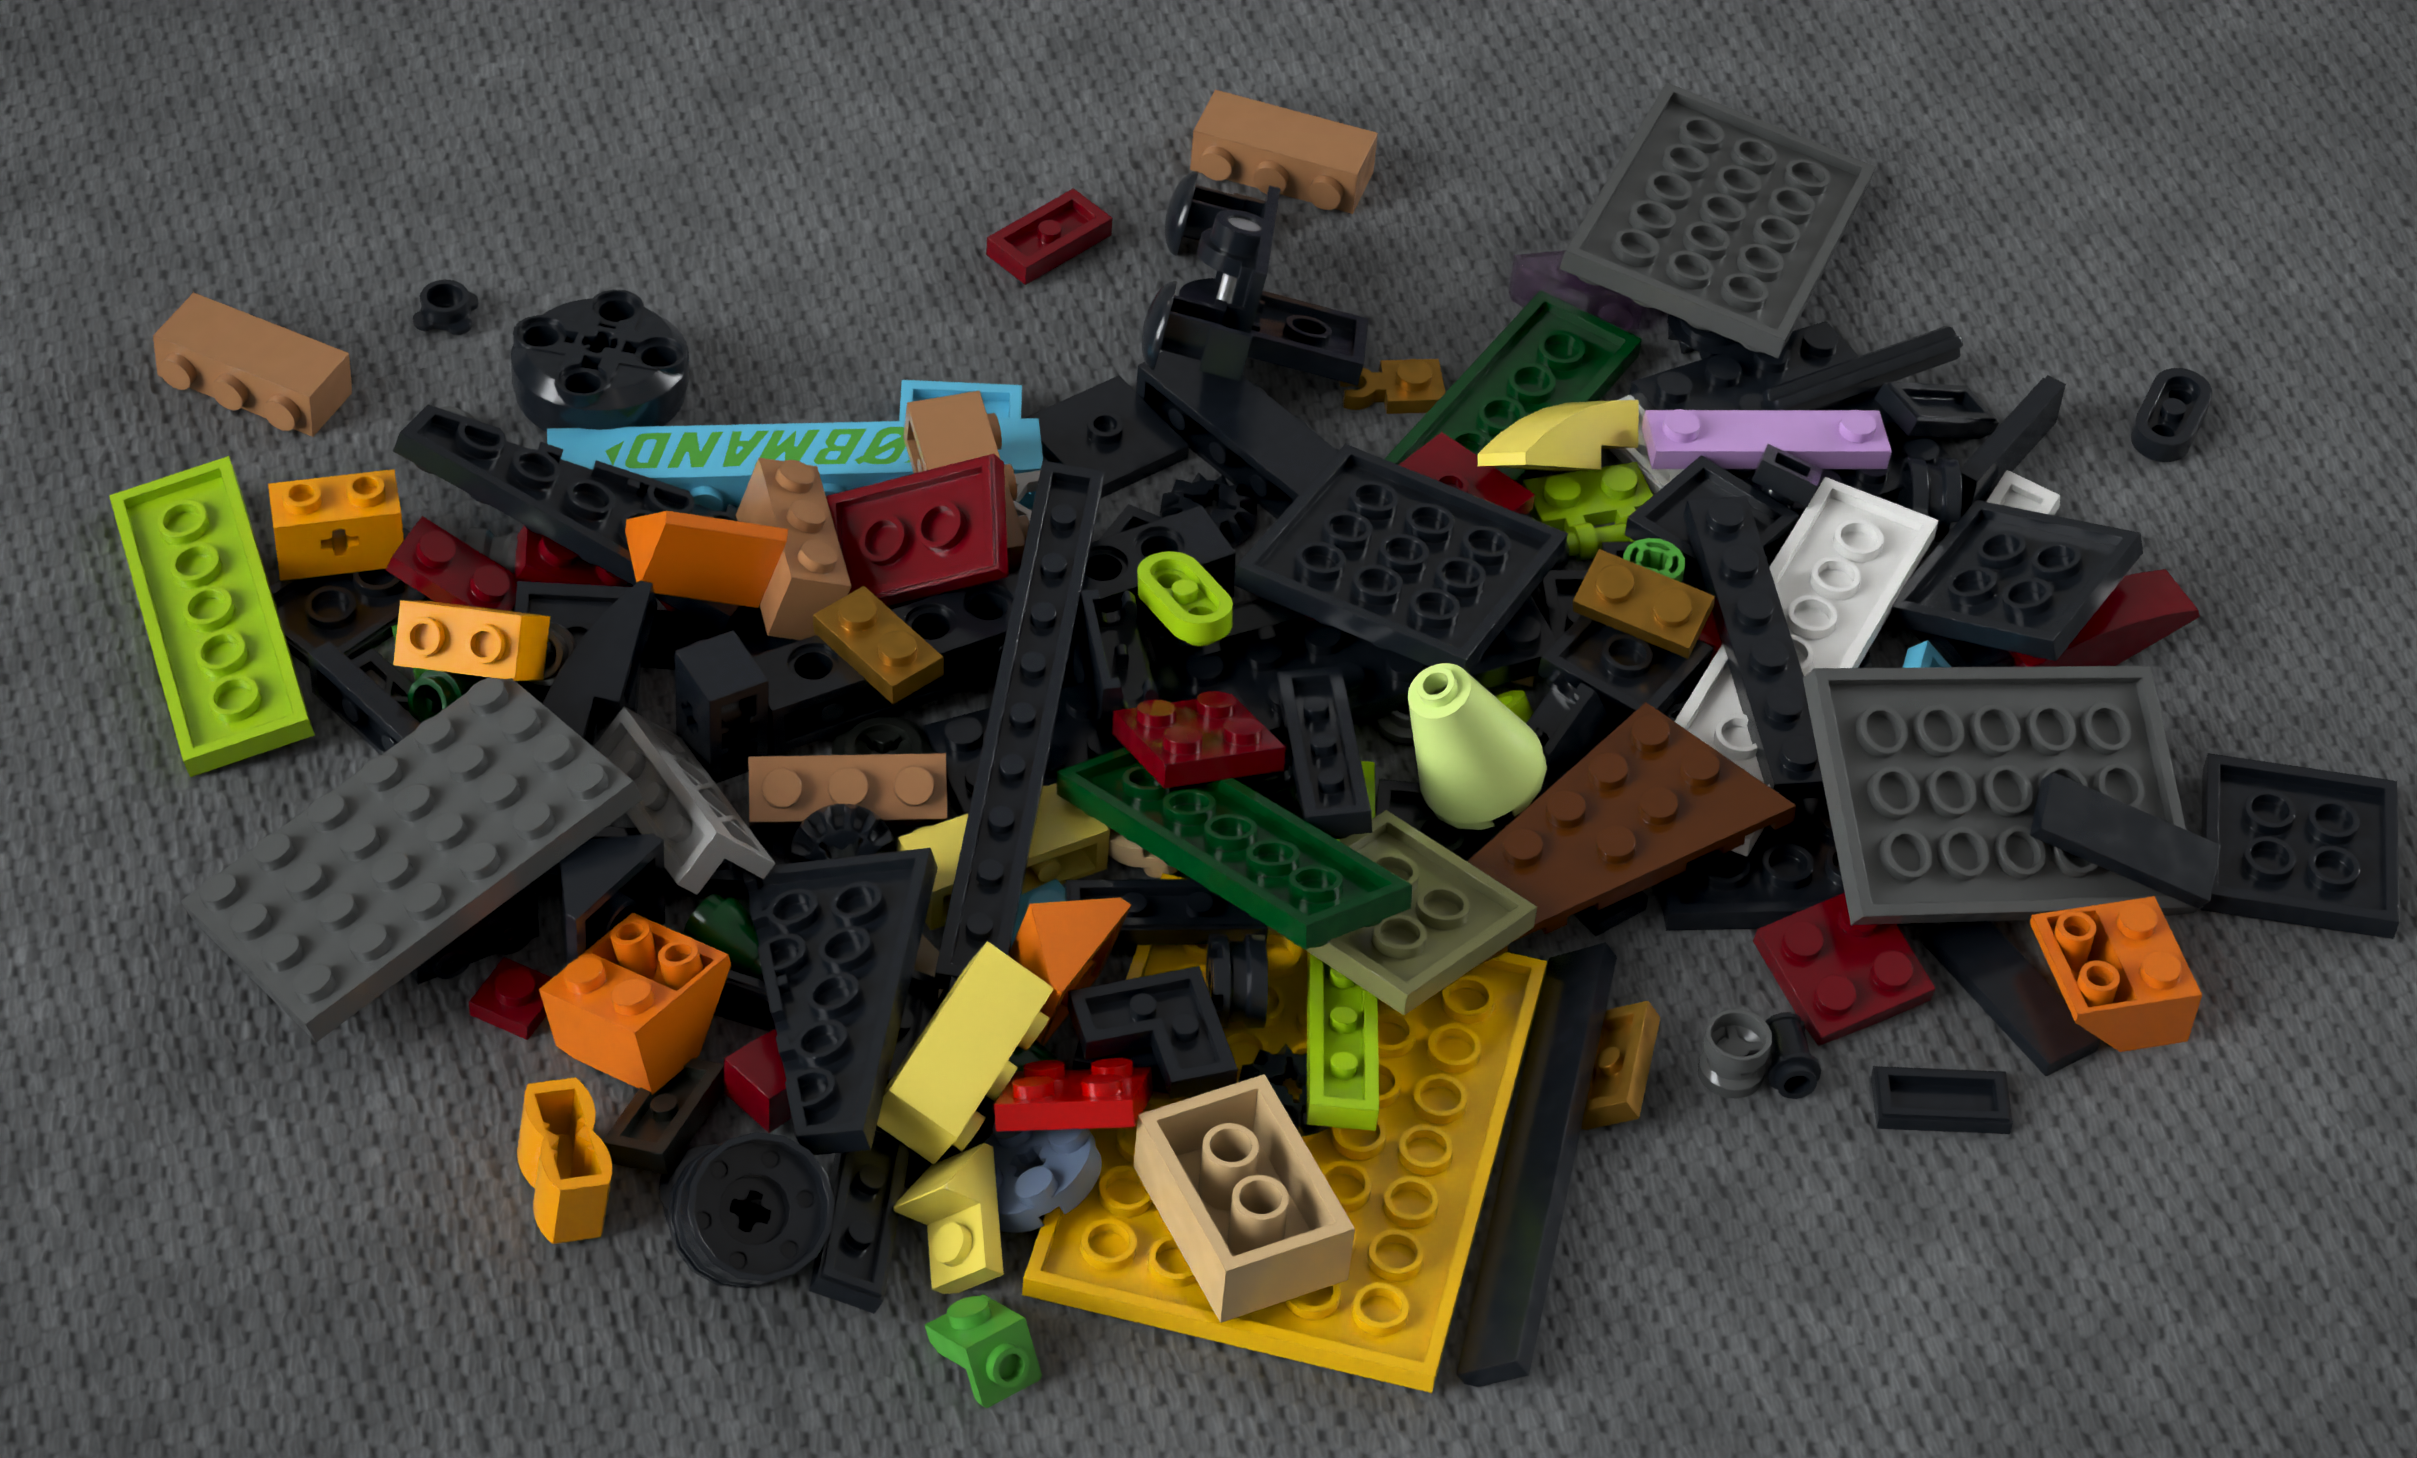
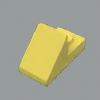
[893,1143,1004,1294]

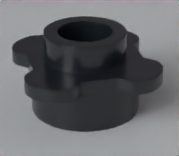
[413,279,478,335]

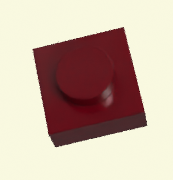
[469,957,552,1040]

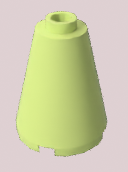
[1408,663,1547,830]

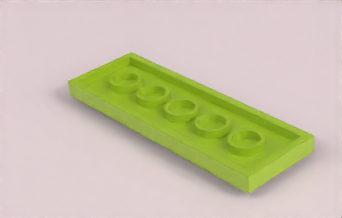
[109,456,315,777]

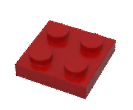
[994,1058,1153,1132]

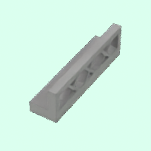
[594,706,775,895]

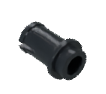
[1765,1012,1821,1099]

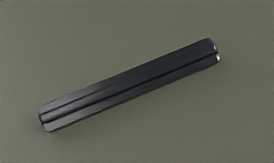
[1760,326,1963,410]

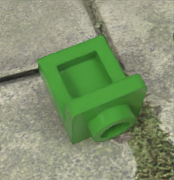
[925,1294,1042,1408]

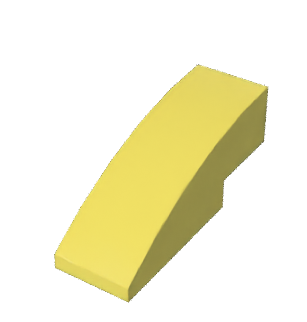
[1477,400,1639,471]

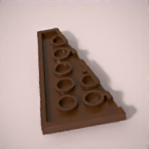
[1467,702,1796,965]

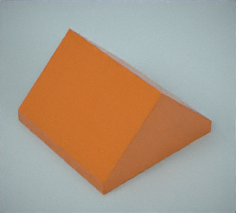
[625,511,788,608]
[1009,897,1131,1046]

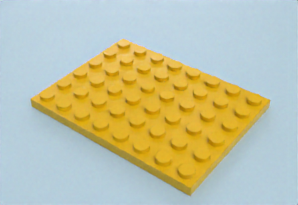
[1022,873,1547,1393]

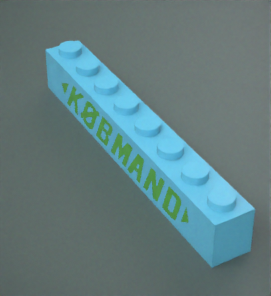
[547,418,1043,512]

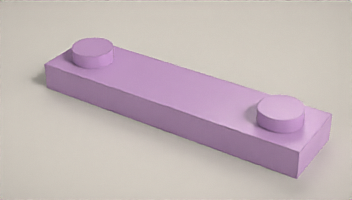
[1641,409,1892,469]

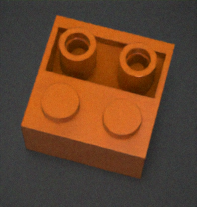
[2030,896,2202,1052]
[539,913,731,1095]

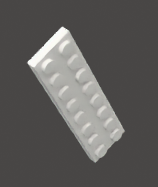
[1674,477,1939,857]

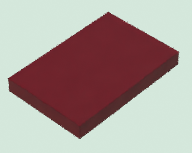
[826,454,1008,606]

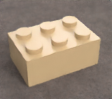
[1133,1074,1355,1323]

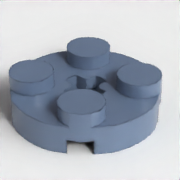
[984,1123,1102,1233]

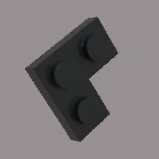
[1068,966,1238,1099]

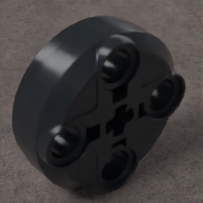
[511,289,689,432]

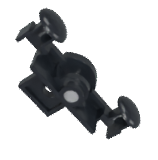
[1142,171,1369,386]

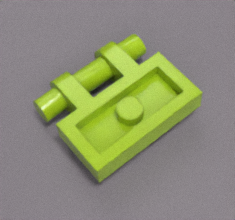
[1522,462,1653,561]

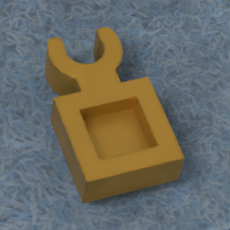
[1339,359,1446,414]

